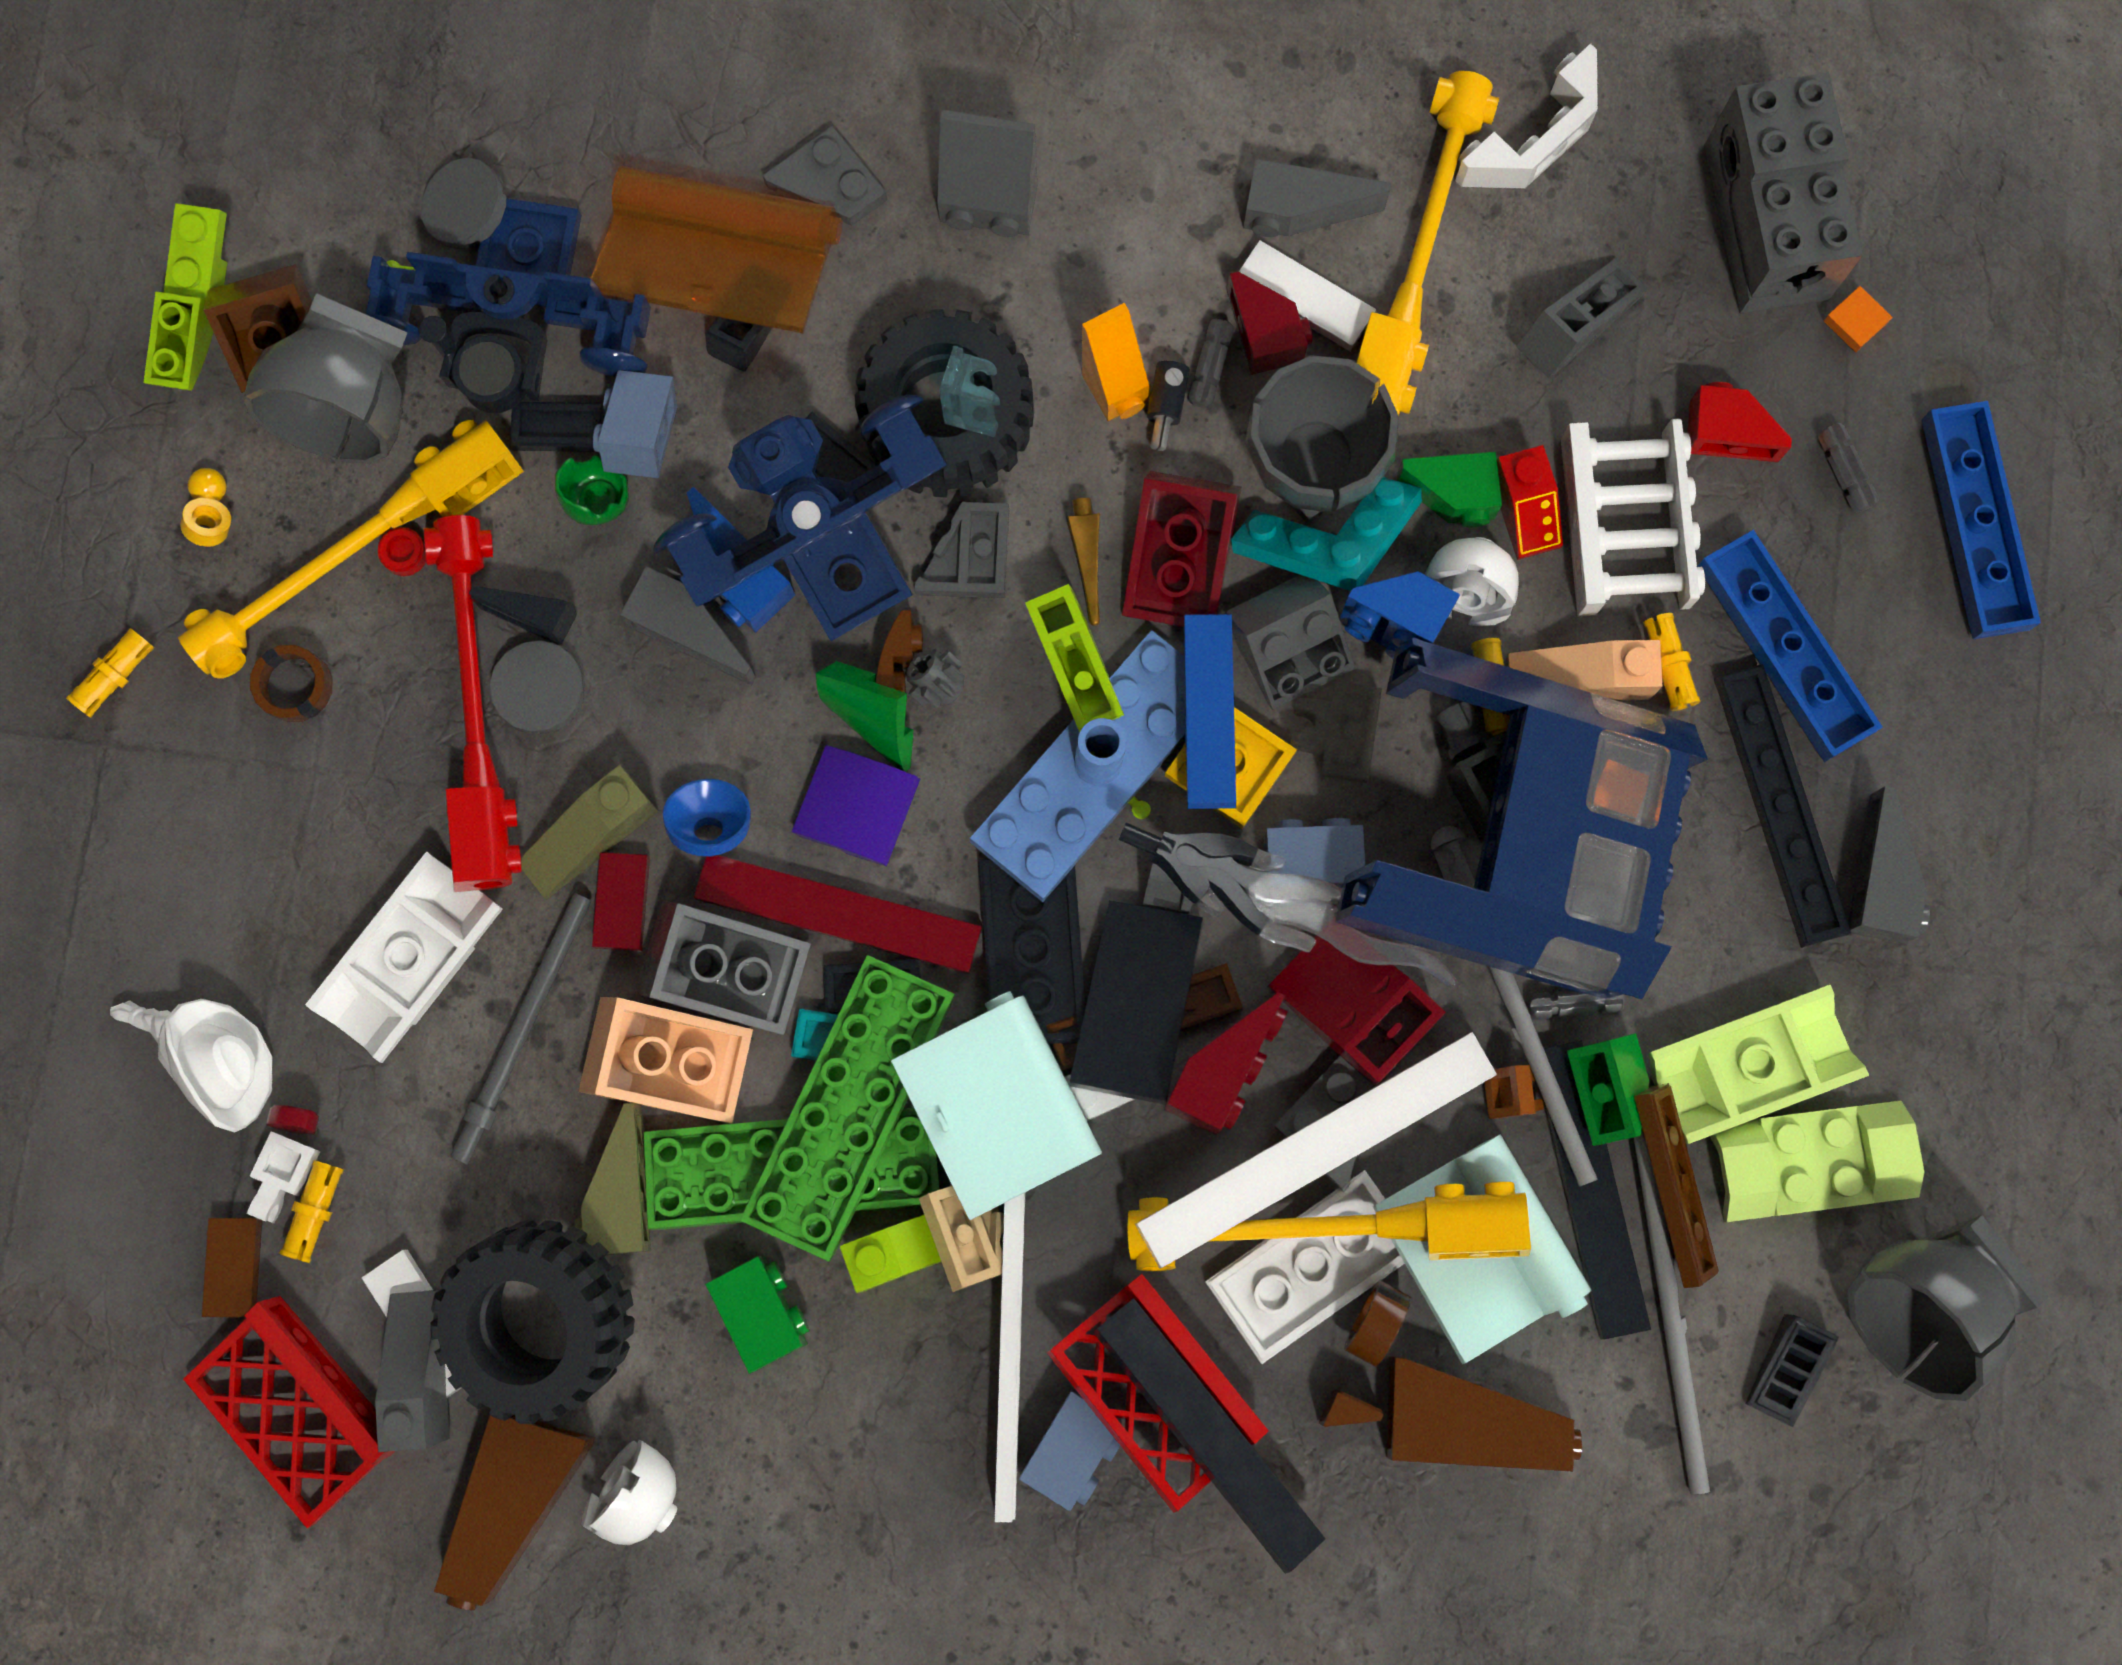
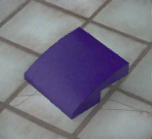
[792,745,920,867]

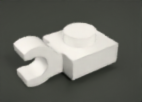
[247,1131,320,1223]

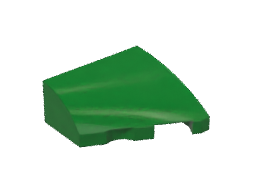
[816,661,914,772]

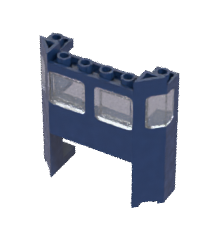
[1335,638,1708,999]

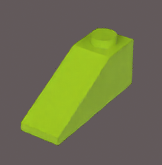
[1025,584,1125,732]
[840,1215,941,1293]

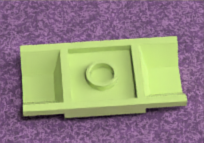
[1649,985,1869,1144]
[1710,1101,1924,1222]

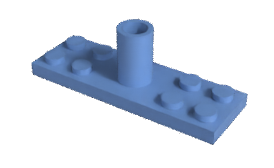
[970,630,1186,902]

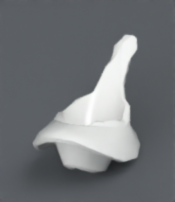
[110,999,272,1133]

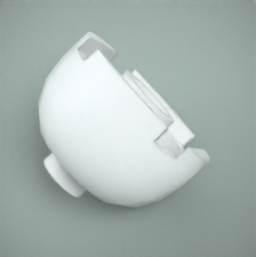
[1425,537,1519,626]
[581,1440,677,1545]

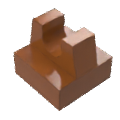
[1485,1065,1544,1119]

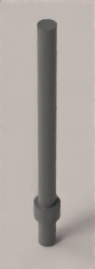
[450,893,591,1164]

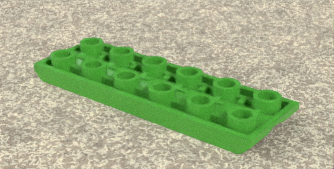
[740,955,955,1262]
[644,1108,940,1230]

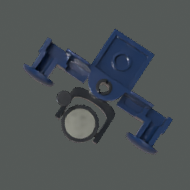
[366,198,651,413]

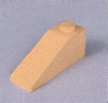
[1507,640,1662,700]

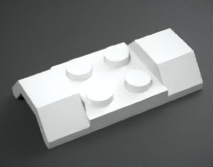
[305,852,503,1063]

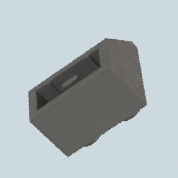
[1225,575,1355,710]

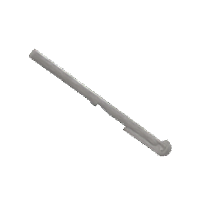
[1431,826,1598,1187]
[1634,1128,1710,1494]

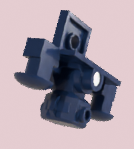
[653,395,947,641]

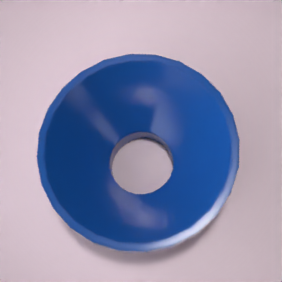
[663,779,751,856]

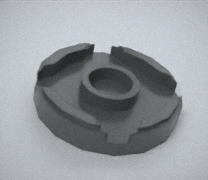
[421,157,506,250]
[490,640,585,734]

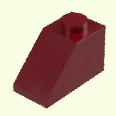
[1227,271,1312,375]

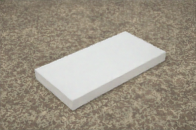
[1205,1170,1405,1364]

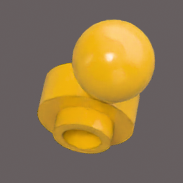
[180,468,231,547]

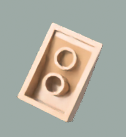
[578,997,753,1124]

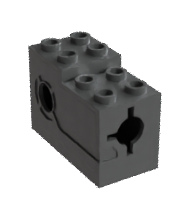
[1703,72,1863,313]

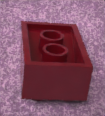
[1122,471,1242,627]

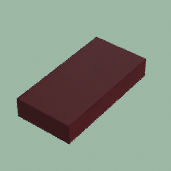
[592,852,650,951]

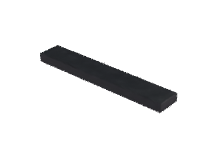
[1714,664,1852,948]
[1543,1040,1651,1340]
[1093,1298,1326,1574]

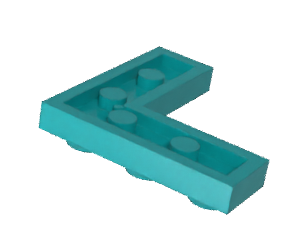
[1231,477,1422,591]

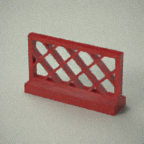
[1047,1274,1269,1513]
[183,1296,395,1529]

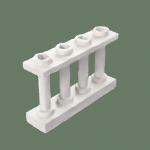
[1561,419,1705,616]

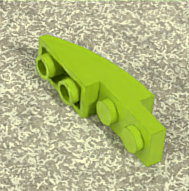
[143,203,228,391]

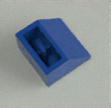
[1339,571,1460,659]

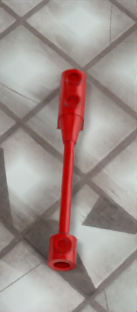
[424,515,521,892]

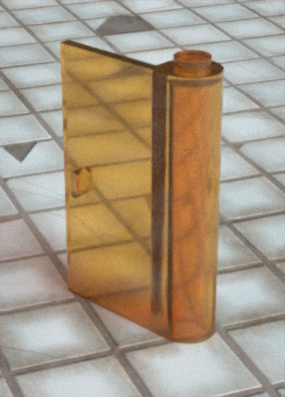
[591,165,842,334]

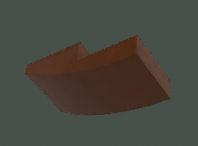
[876,610,923,693]

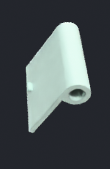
[891,991,1102,1220]
[1372,1134,1591,1364]

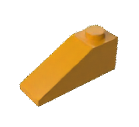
[1082,303,1149,421]

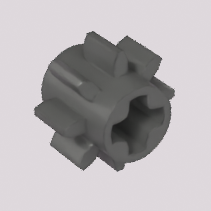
[907,648,965,709]

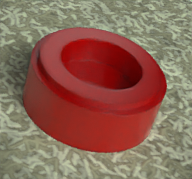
[378,527,426,576]

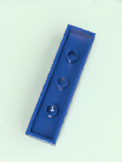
[1921,401,2041,640]
[1697,529,1883,763]

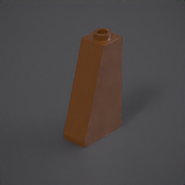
[1386,1356,1582,1472]
[434,1415,595,1610]

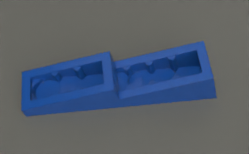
[1183,614,1236,809]

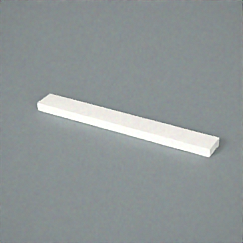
[1135,1032,1497,1268]
[995,1193,1025,1522]

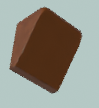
[1319,1389,1384,1427]

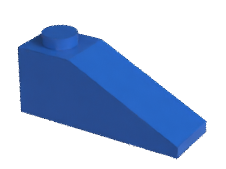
[687,487,795,633]

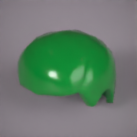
[555,456,629,525]

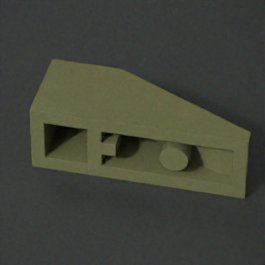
[521,765,659,900]
[574,1103,651,1256]

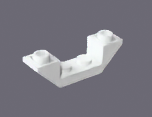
[1455,44,1598,188]

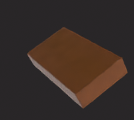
[202,1218,262,1317]

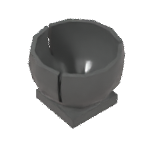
[244,293,407,464]
[1246,355,1399,525]
[1847,1215,2049,1401]

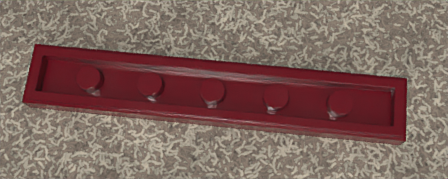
[694,855,982,974]

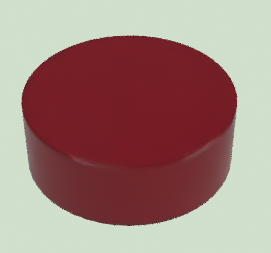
[266,1105,319,1134]

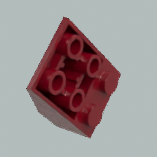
[1267,918,1446,1086]
[1164,992,1288,1135]

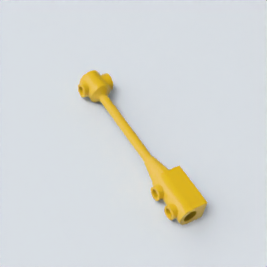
[1357,71,1499,416]
[178,420,524,678]
[1128,1182,1531,1271]

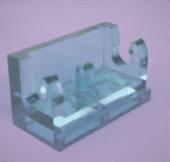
[939,346,1000,437]

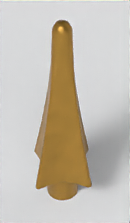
[1067,498,1100,626]

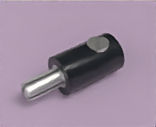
[1147,360,1190,451]

